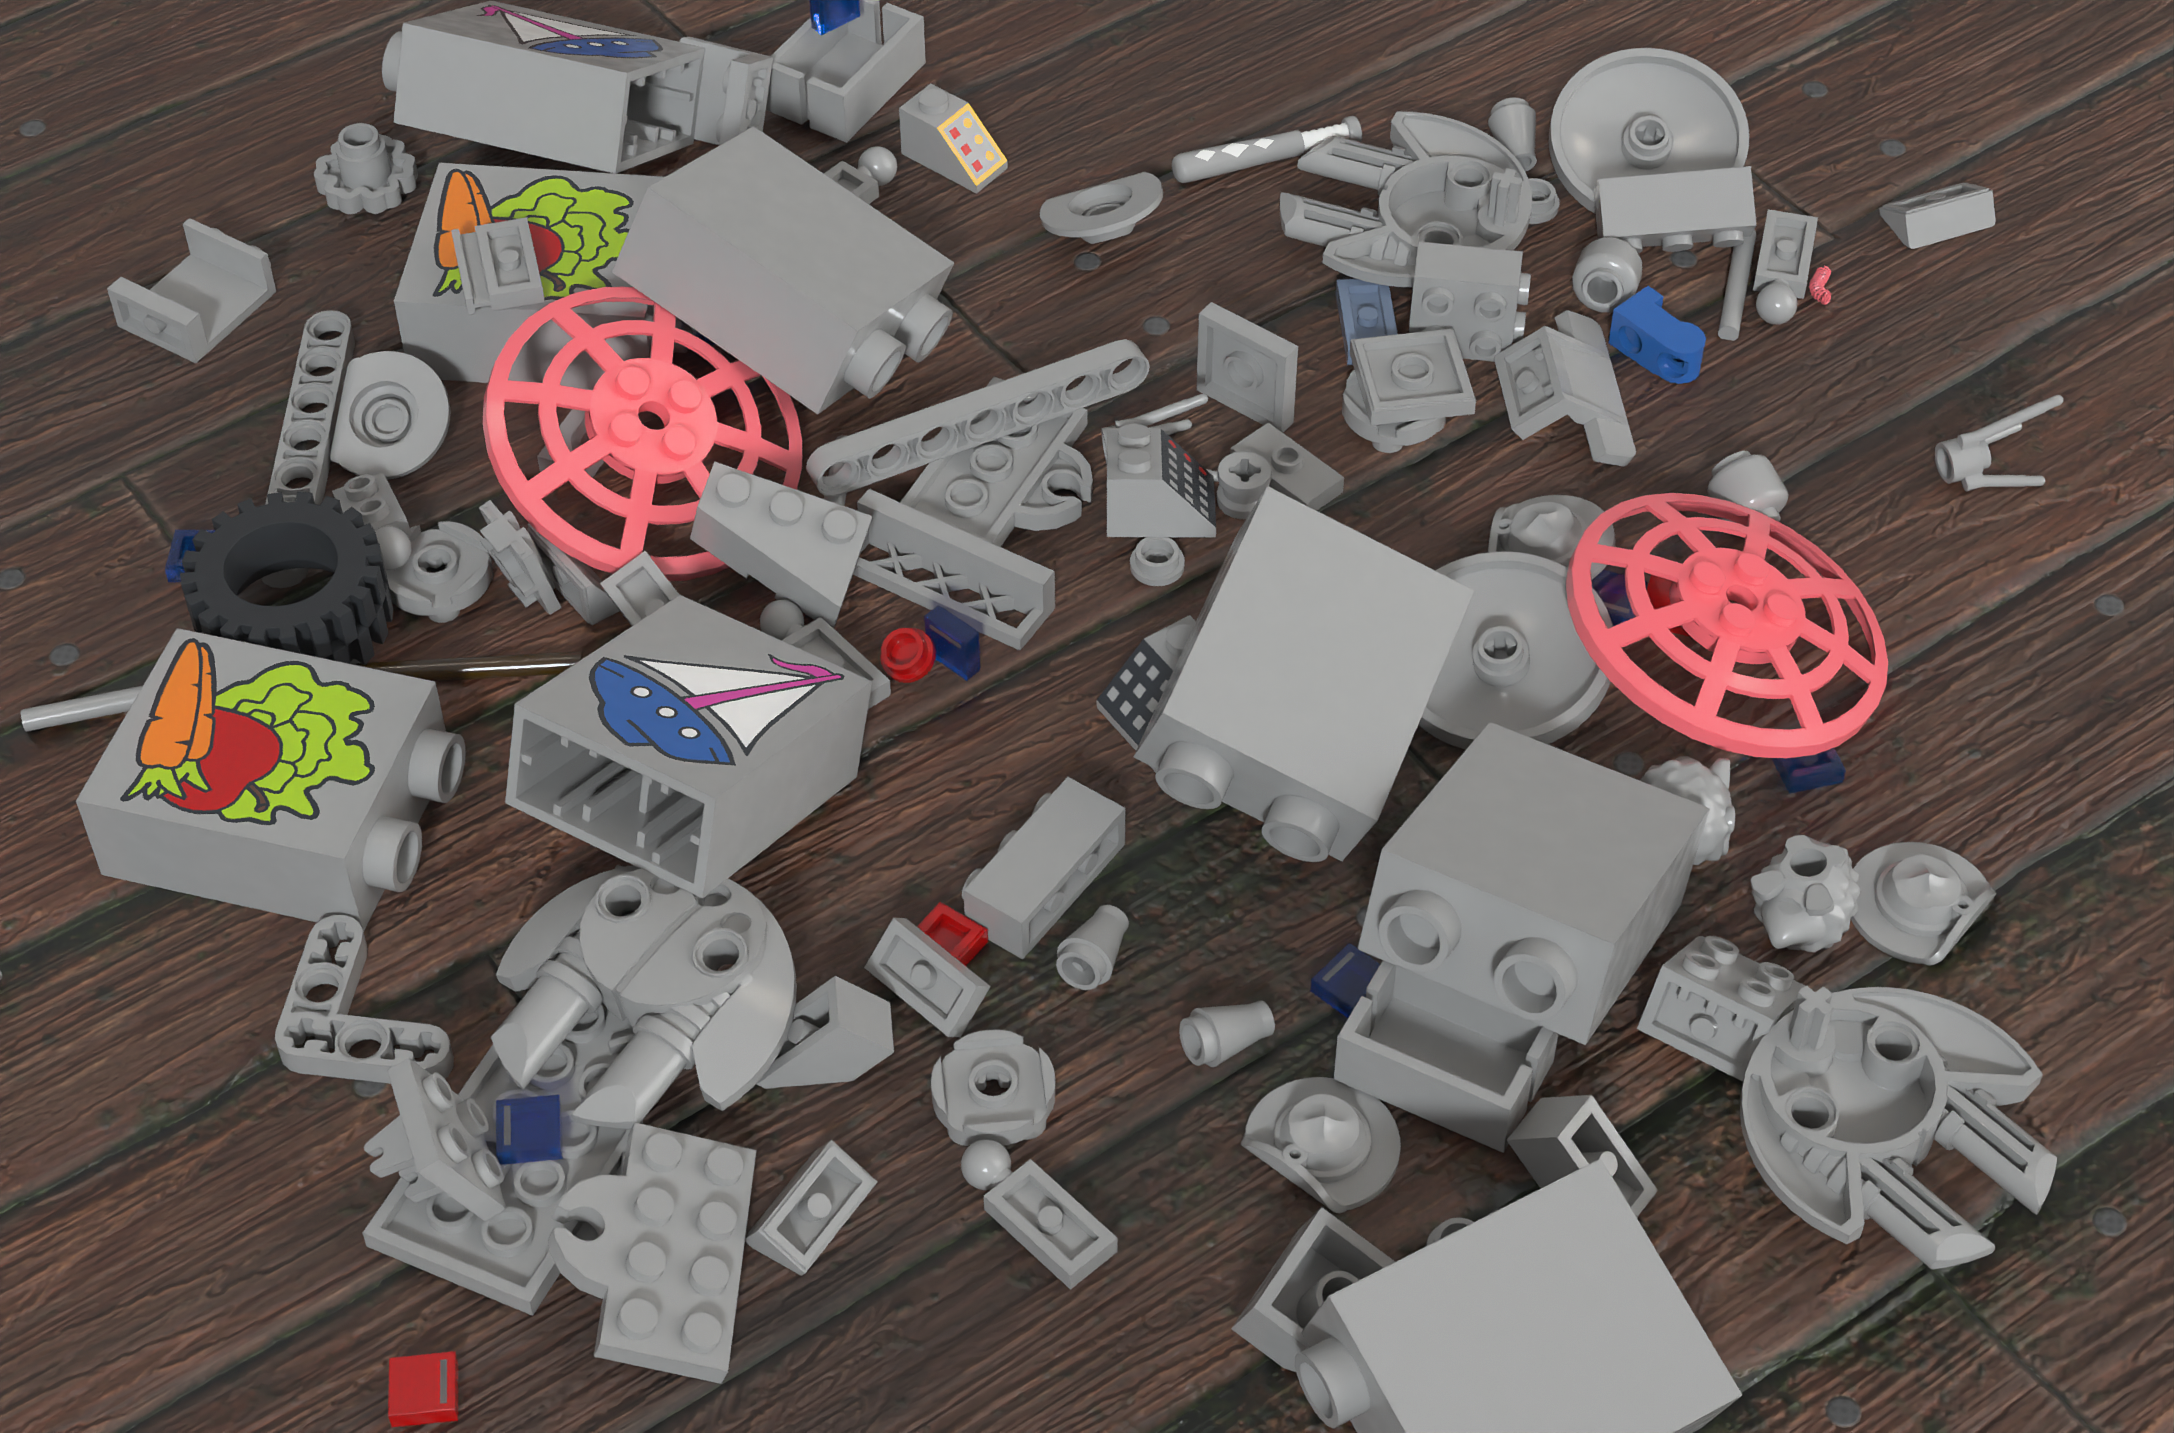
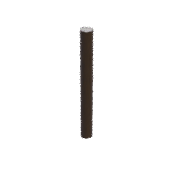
[356,651,583,681]

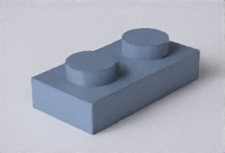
[1336,279,1398,365]

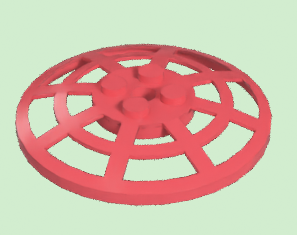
[483,287,802,581]
[1566,493,1888,759]

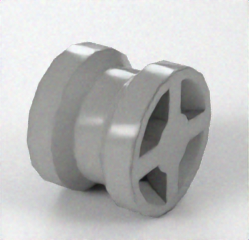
[1217,451,1272,520]

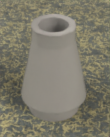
[1488,97,1537,172]
[1056,905,1129,990]
[1179,1000,1275,1067]

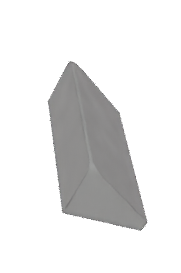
[1879,182,1996,249]
[527,524,619,625]
[745,1140,877,1276]

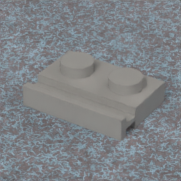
[451,217,545,315]

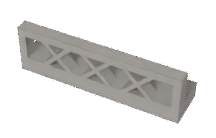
[853,489,1055,650]

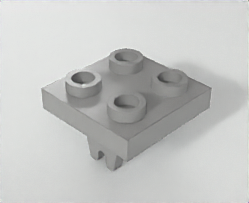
[364,1057,507,1221]

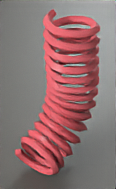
[1809,266,1831,305]

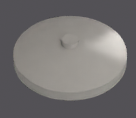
[1549,48,1749,214]
[1418,551,1613,749]

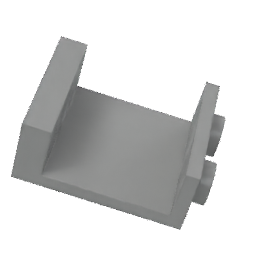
[107,218,276,363]

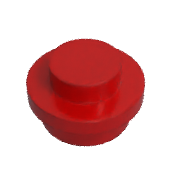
[880,628,936,683]

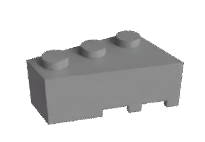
[690,461,872,629]

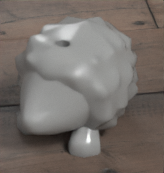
[1640,756,1735,865]
[1751,835,1861,952]

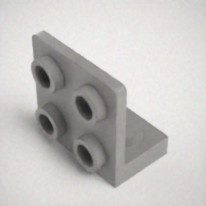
[680,36,773,146]
[1637,936,1805,1081]

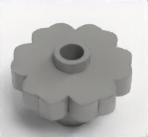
[314,123,418,214]

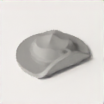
[1040,172,1163,244]
[330,351,451,480]
[1488,495,1616,580]
[1850,842,1997,966]
[1241,1077,1401,1213]

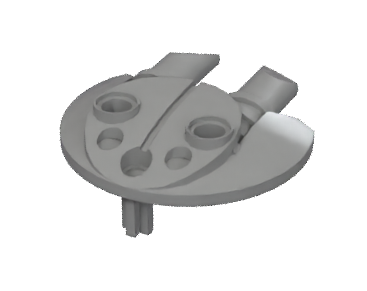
[1280,111,1532,287]
[491,865,797,1129]
[1740,986,2057,1269]

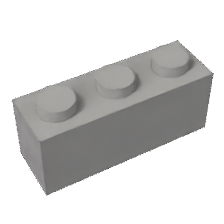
[1594,166,1757,253]
[962,777,1125,959]

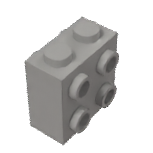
[1409,241,1531,362]

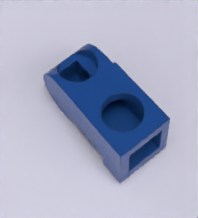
[1608,286,1706,384]

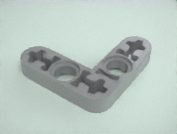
[275,915,454,1084]

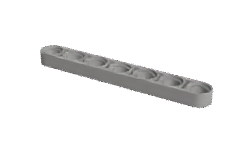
[261,310,355,588]
[806,339,1150,497]

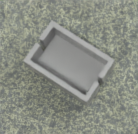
[766,0,926,143]
[1334,960,1558,1153]

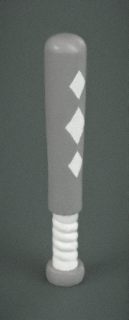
[1172,116,1362,183]

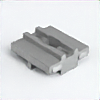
[479,500,561,615]

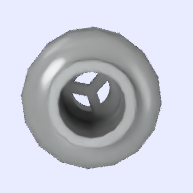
[1572,237,1642,313]
[1707,451,1789,523]

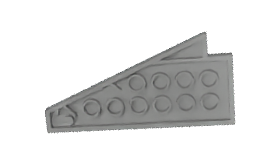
[363,865,643,1316]

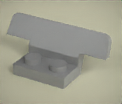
[1494,310,1636,466]

